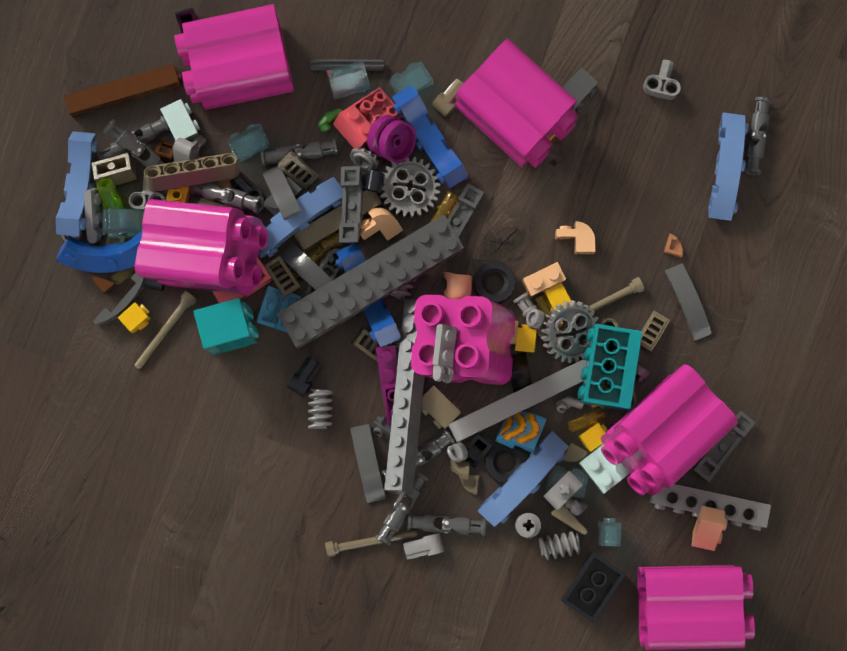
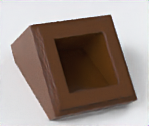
[154,140,174,164]
[92,276,117,294]

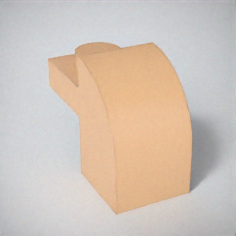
[360,208,403,241]
[555,221,595,254]

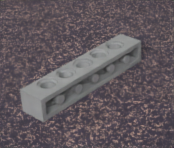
[650,484,771,531]

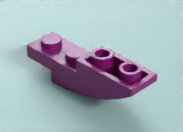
[375,344,398,424]

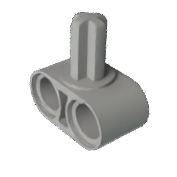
[643,60,681,100]
[173,135,206,162]
[129,177,166,212]
[543,470,583,510]

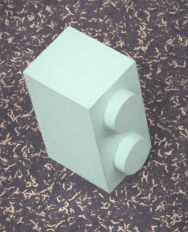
[160,99,200,141]

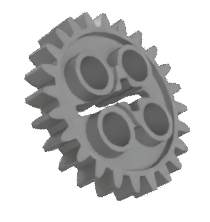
[380,157,440,218]
[540,300,599,363]

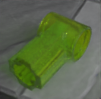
[96,178,125,215]

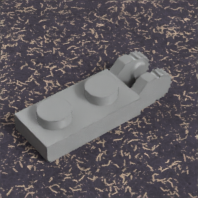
[84,188,104,244]
[433,324,457,383]

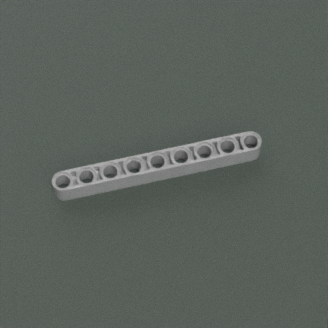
[449,360,610,442]

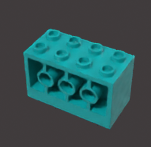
[193,298,259,355]
[578,324,642,411]

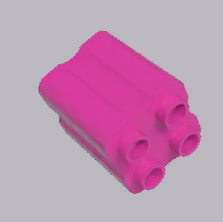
[174,4,294,110]
[455,38,579,168]
[135,199,268,295]
[411,295,515,385]
[601,364,738,496]
[637,565,755,650]

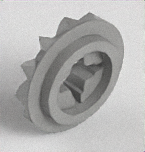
[350,147,379,170]

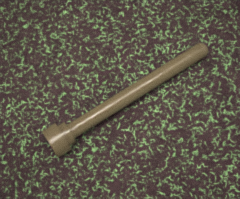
[559,277,645,327]
[135,290,198,369]
[325,529,418,558]

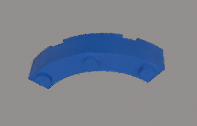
[392,85,469,189]
[56,230,143,273]
[336,243,402,348]

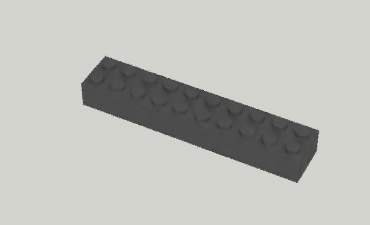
[277,215,464,349]

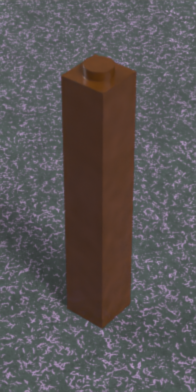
[64,64,183,117]

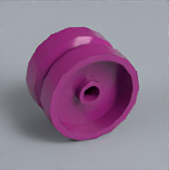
[367,115,416,163]

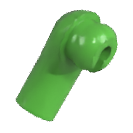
[318,108,342,132]

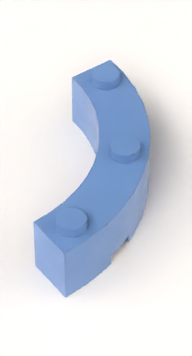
[708,112,749,221]
[56,131,98,237]
[258,177,343,259]
[478,431,569,527]

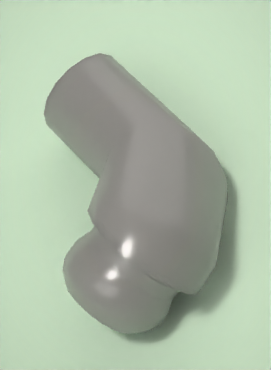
[556,395,584,413]
[565,498,587,516]

